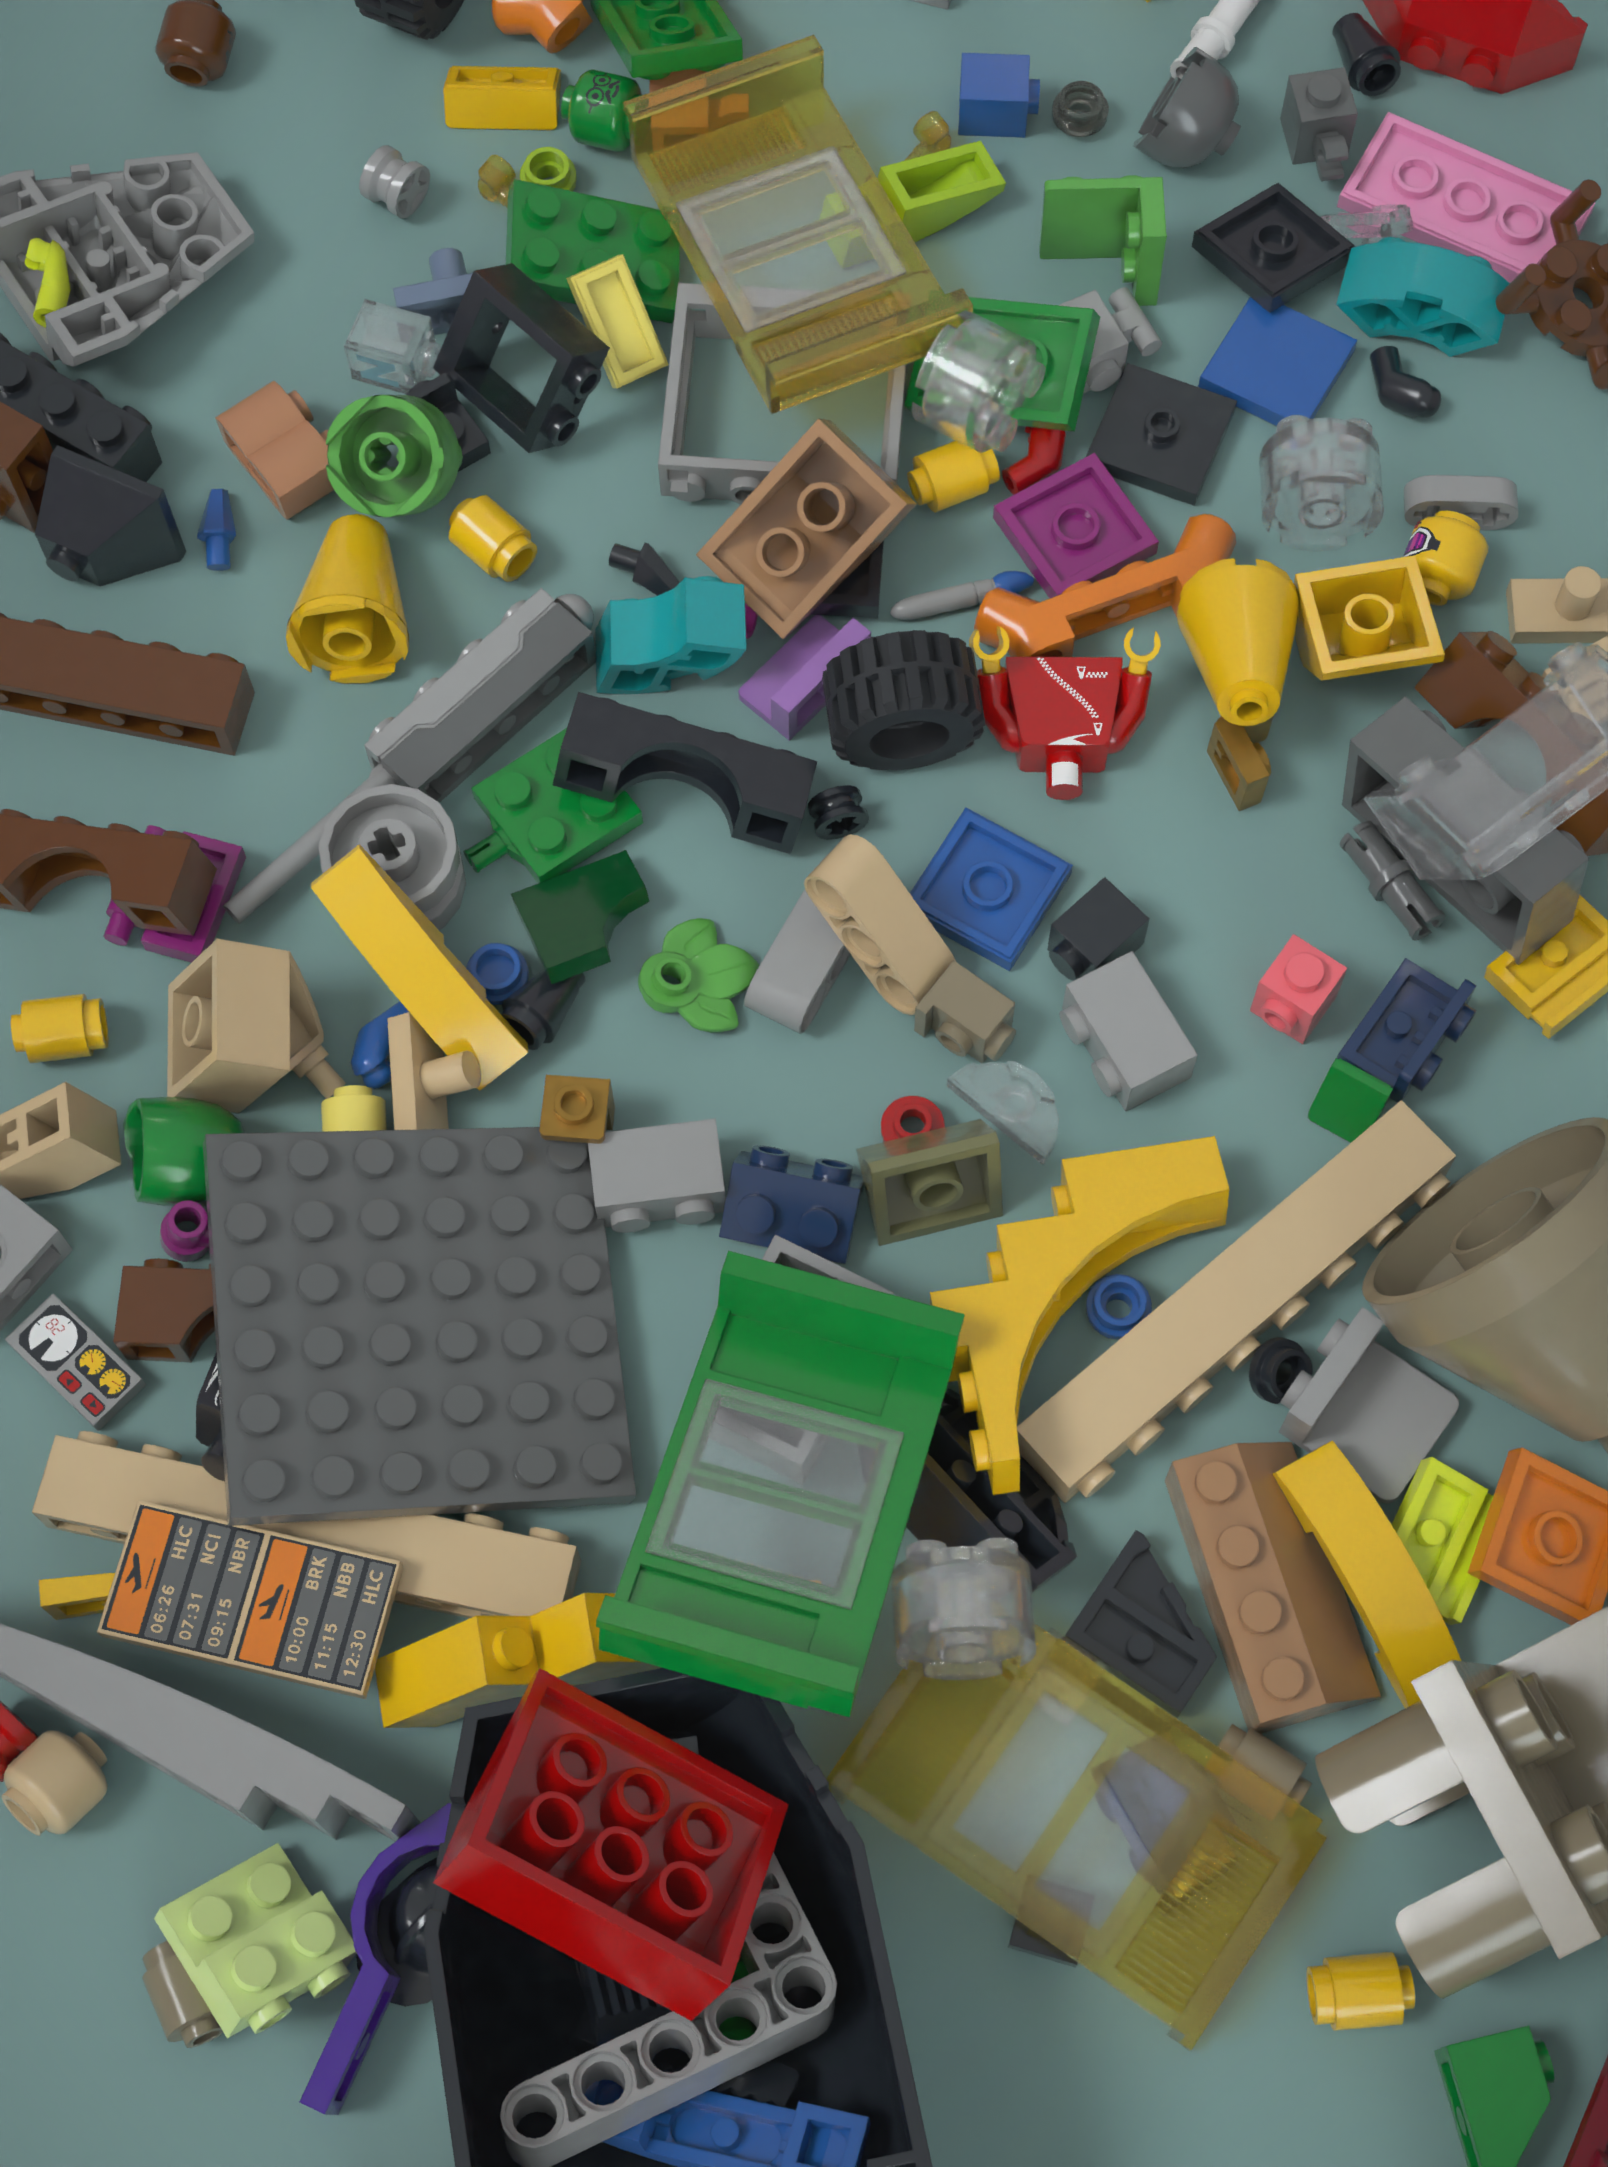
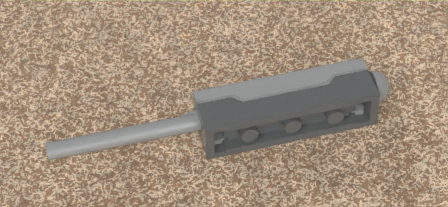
[223,588,596,924]

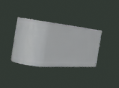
[744,889,851,1034]

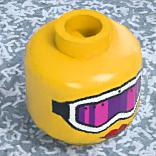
[1403,510,1489,606]

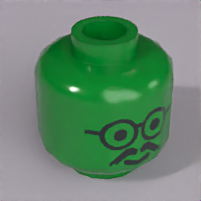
[561,69,649,152]

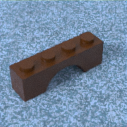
[1414,631,1608,856]
[0,809,217,936]
[113,1258,215,1363]

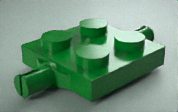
[463,728,644,883]

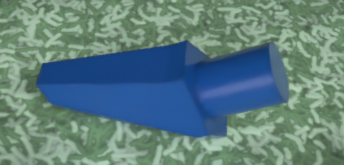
[197,489,236,571]

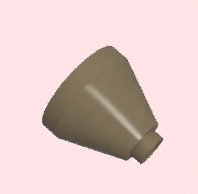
[1362,1117,1608,1454]

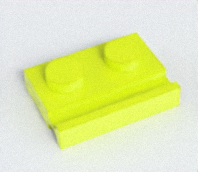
[1391,1457,1493,1625]

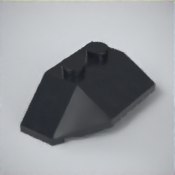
[857,1388,1077,1593]

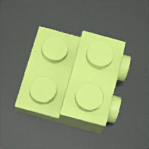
[154,1843,356,2039]

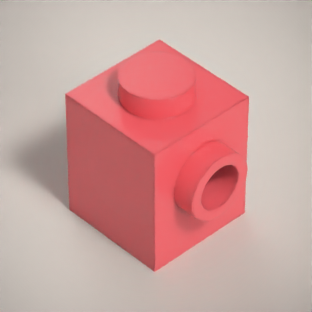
[1250,934,1347,1044]

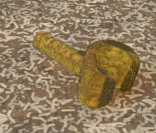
[904,111,951,161]
[478,155,516,208]

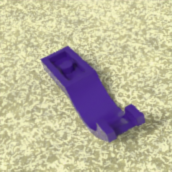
[299,1803,451,2115]

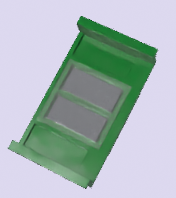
[596,1250,965,1718]

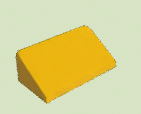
[443,66,561,130]

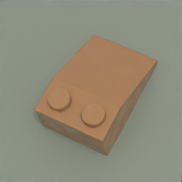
[696,418,917,639]

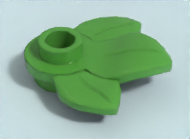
[638,918,760,1033]

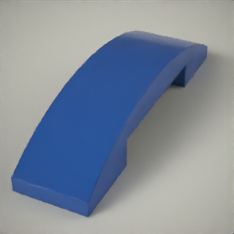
[584,2080,871,2167]

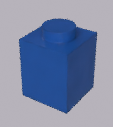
[958,53,1040,138]

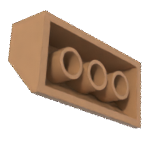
[1165,1442,1381,1734]

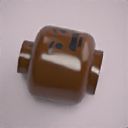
[155,0,236,87]

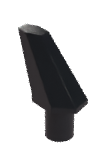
[609,543,680,596]

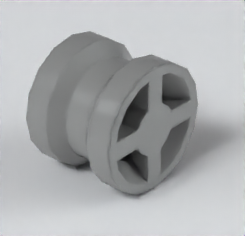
[359,145,430,218]

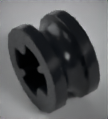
[808,785,869,840]

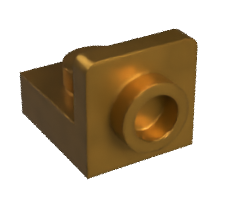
[1207,715,1274,811]
[539,1074,615,1144]

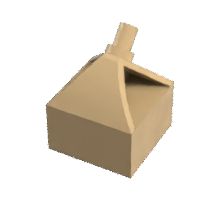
[167,938,346,1113]

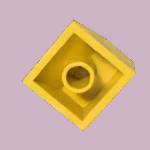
[1294,555,1445,681]

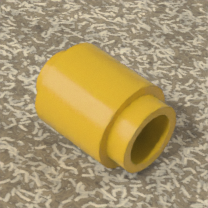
[907,436,1000,513]
[449,495,537,582]
[11,994,109,1063]
[1306,1952,1415,2031]

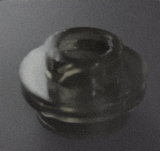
[1052,81,1109,137]

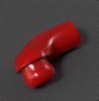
[1001,426,1066,495]

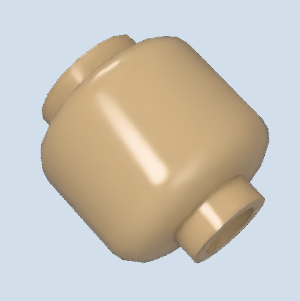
[1,1730,108,1836]

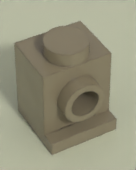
[914,960,1016,1064]

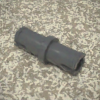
[1339,820,1446,941]

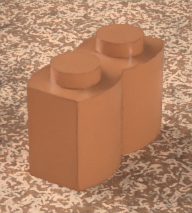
[215,381,334,520]

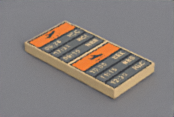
[97,1500,403,1699]

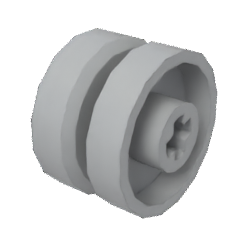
[318,784,466,930]

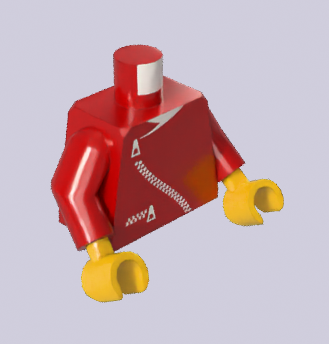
[969,626,1161,800]

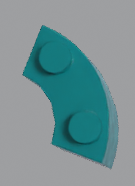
[1336,237,1510,357]
[595,576,746,694]

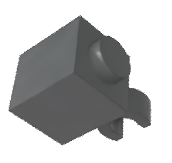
[1280,67,1358,182]

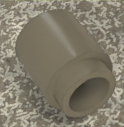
[1205,1724,1312,1823]
[142,1941,223,2048]

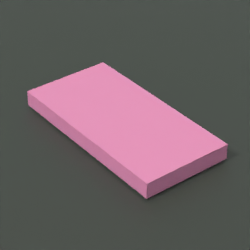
[1337,112,1596,283]

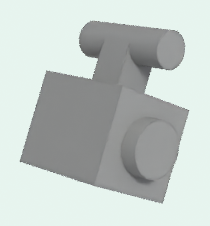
[1059,287,1162,394]

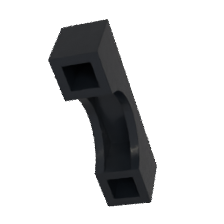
[552,692,817,854]

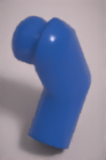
[351,1001,409,1089]

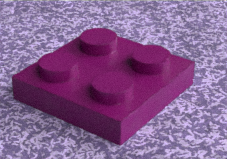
[993,452,1159,598]

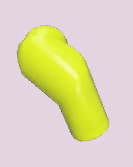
[24,238,71,328]

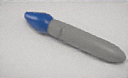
[890,571,1034,620]

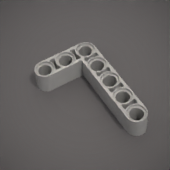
[500,1852,837,2167]

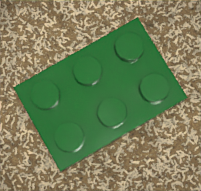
[590,0,743,80]
[505,179,680,324]
[904,293,1101,432]

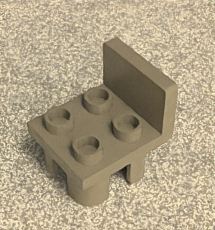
[1315,1606,1608,1999]

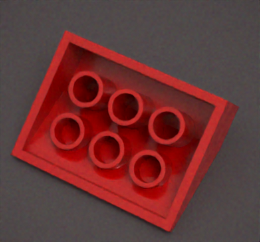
[433,1668,789,2021]

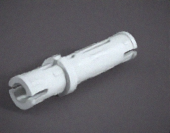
[1170,0,1260,79]

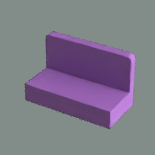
[738,615,871,741]

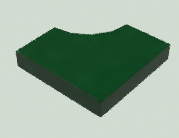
[511,850,650,984]

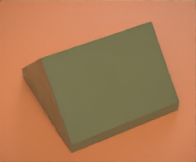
[856,1119,1003,1246]

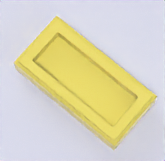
[566,254,669,389]

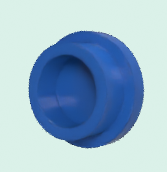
[466,943,529,1005]

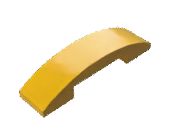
[1272,1440,1461,1708]

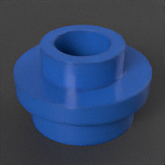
[1086,1274,1152,1340]

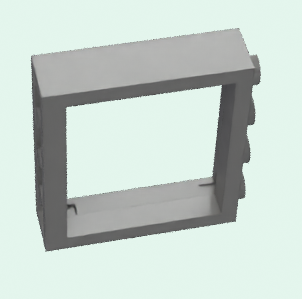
[658,283,911,504]

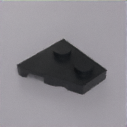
[1063,1530,1217,1718]

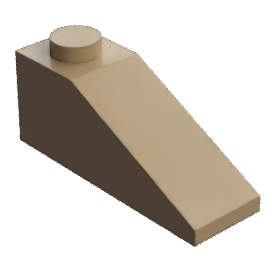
[0,1082,121,1199]

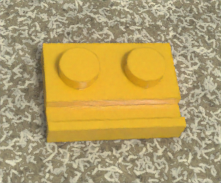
[1484,895,1608,1039]

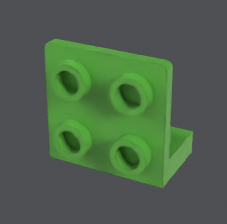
[1039,175,1167,306]

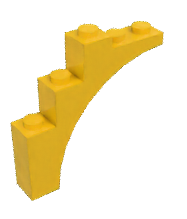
[930,1136,1230,1495]
[375,1581,821,1728]

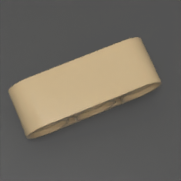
[804,834,956,1015]

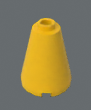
[286,514,409,683]
[1177,558,1300,726]

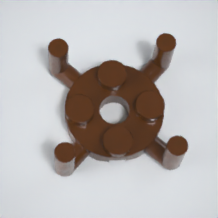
[1496,179,1608,390]

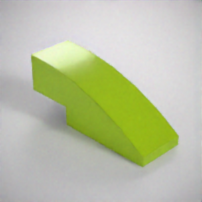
[818,140,1006,270]

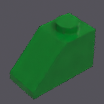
[1434,2025,1555,2167]

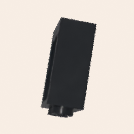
[433,263,610,453]

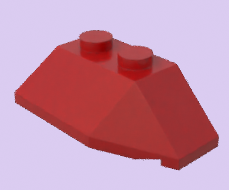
[1362,0,1588,94]

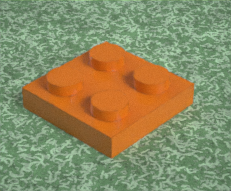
[1468,1447,1608,1625]

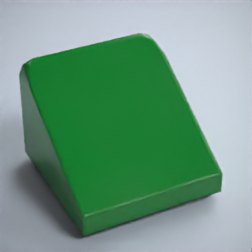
[1307,1058,1393,1143]

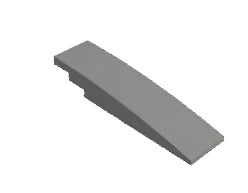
[0,1624,421,1842]

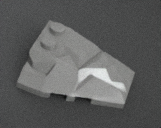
[0,152,254,366]

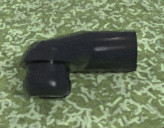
[1370,346,1441,418]

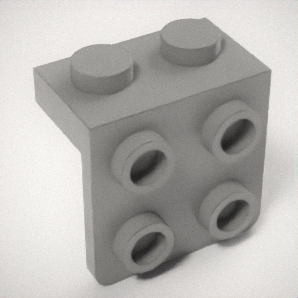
[1279,1307,1459,1504]

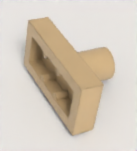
[1506,566,1608,644]
[387,1012,481,1130]

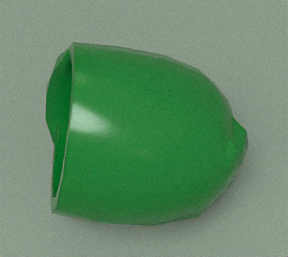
[123,1097,245,1206]

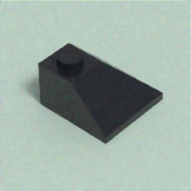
[35,445,187,587]

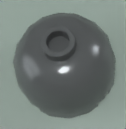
[1133,47,1241,168]

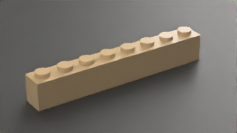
[1017,1100,1456,1503]
[32,1431,581,1618]

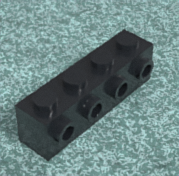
[0,333,162,482]

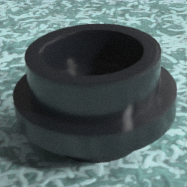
[1249,1337,1313,1404]

